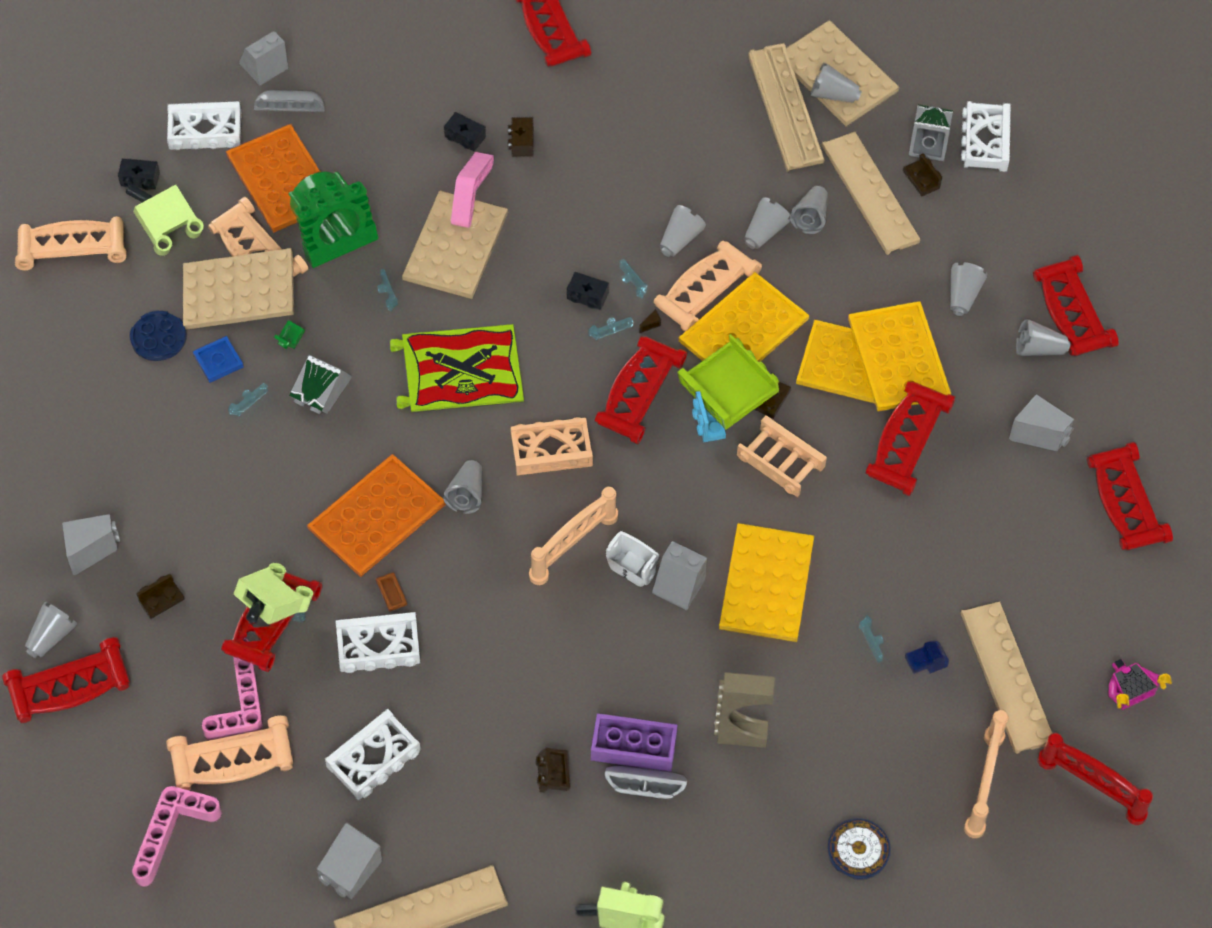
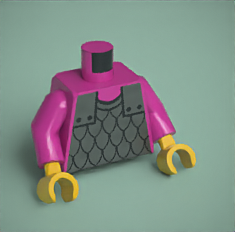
[1108,659,1172,710]

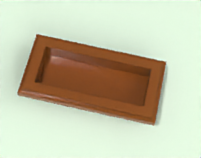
[375,572,408,612]

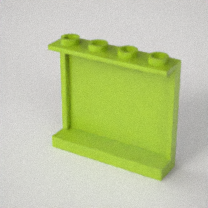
[677,334,779,430]

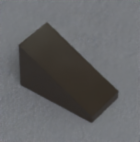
[639,309,661,333]

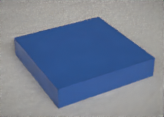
[193,336,244,383]

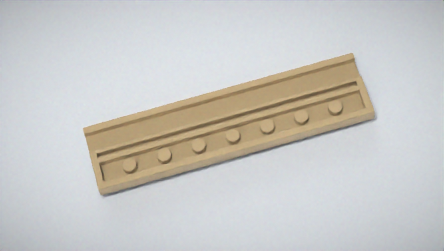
[748,43,824,172]
[821,132,920,255]
[961,602,1052,754]
[334,865,508,928]

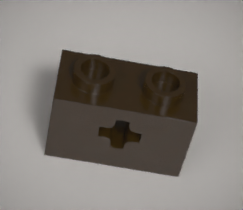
[508,117,533,157]

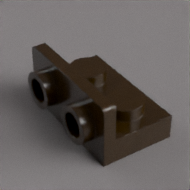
[903,153,942,197]
[754,372,791,419]
[136,574,185,619]
[536,748,570,793]

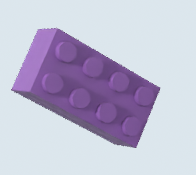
[591,714,678,772]

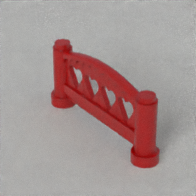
[515,0,591,67]
[1033,255,1119,356]
[595,336,688,445]
[865,381,956,497]
[1087,442,1173,551]
[221,572,322,672]
[2,637,130,723]
[1038,733,1153,825]

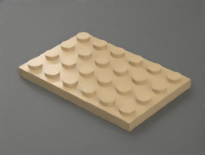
[786,20,899,126]
[402,191,508,299]
[183,248,294,330]

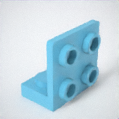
[692,391,726,443]

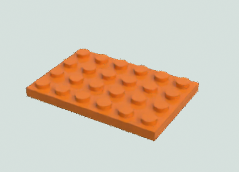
[226,124,320,233]
[307,454,446,577]

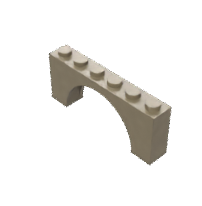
[714,672,775,748]

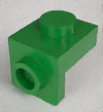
[274,320,305,349]

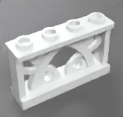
[961,101,1010,172]
[167,102,241,150]
[336,612,420,673]
[325,709,421,800]

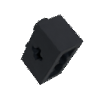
[444,111,486,152]
[118,158,160,190]
[567,272,609,310]

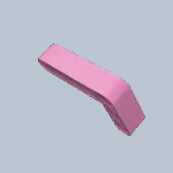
[451,152,494,228]
[202,638,263,740]
[132,786,222,886]

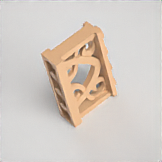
[511,417,593,475]

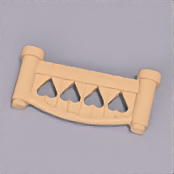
[208,196,309,277]
[15,217,126,270]
[654,241,762,331]
[529,487,618,585]
[964,710,1008,838]
[166,716,293,790]

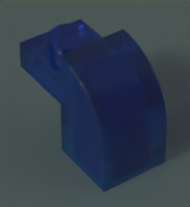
[905,641,949,674]

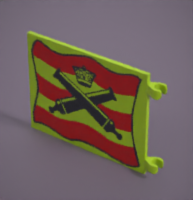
[390,324,524,412]

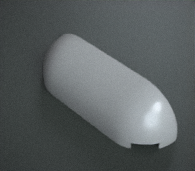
[254,90,325,112]
[605,766,687,799]

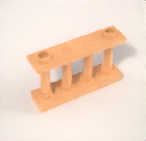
[737,416,827,497]

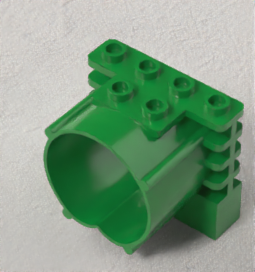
[289,172,379,268]

